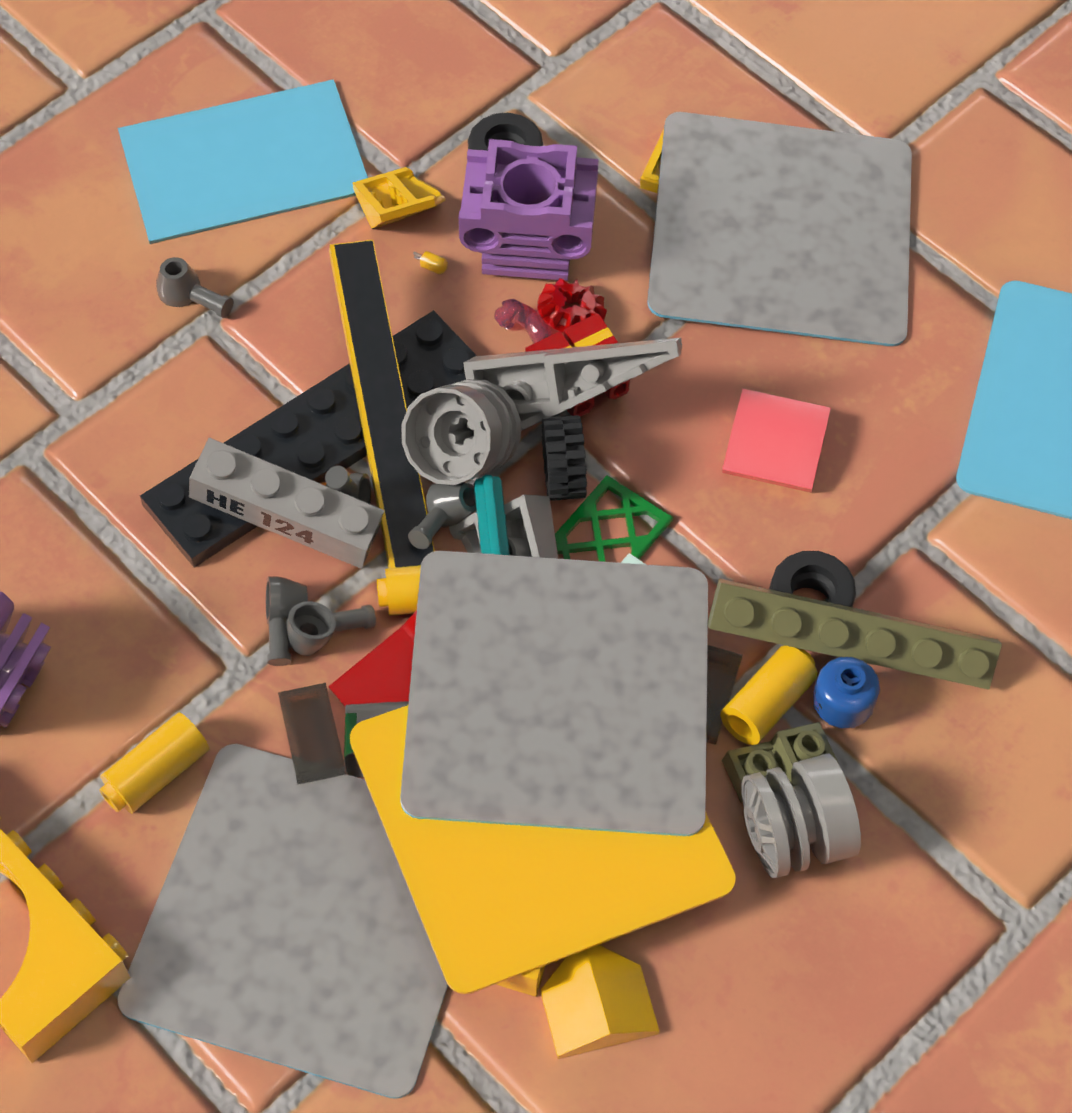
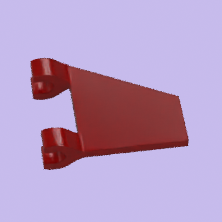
[328,611,417,708]

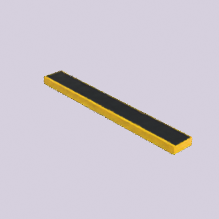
[329,240,435,568]

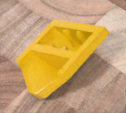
[352,167,446,229]
[540,945,660,1059]

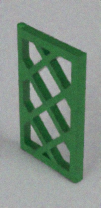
[555,475,674,562]

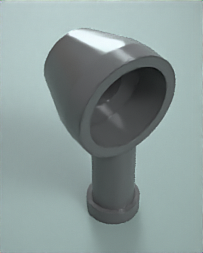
[156,257,234,318]
[325,466,371,504]
[408,482,476,549]
[266,576,308,666]
[287,601,376,656]

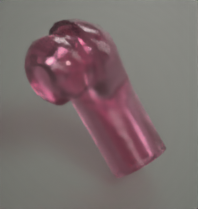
[494,299,553,344]

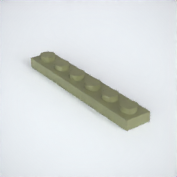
[708,578,1002,690]

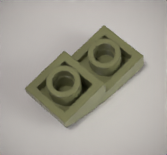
[722,722,839,803]

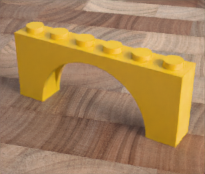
[0,817,131,1063]

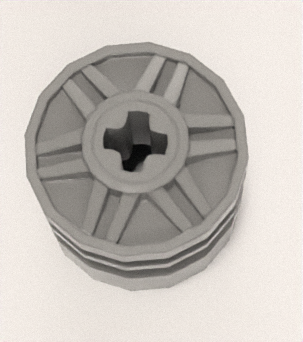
[402,379,521,485]
[742,753,861,878]

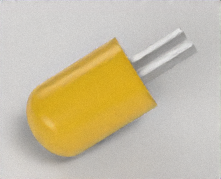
[413,251,448,274]

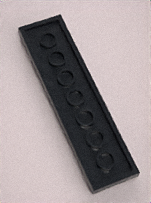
[140,310,477,568]

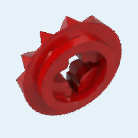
[537,278,607,333]

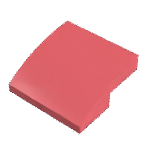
[722,389,831,493]

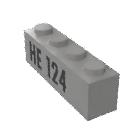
[189,438,384,569]

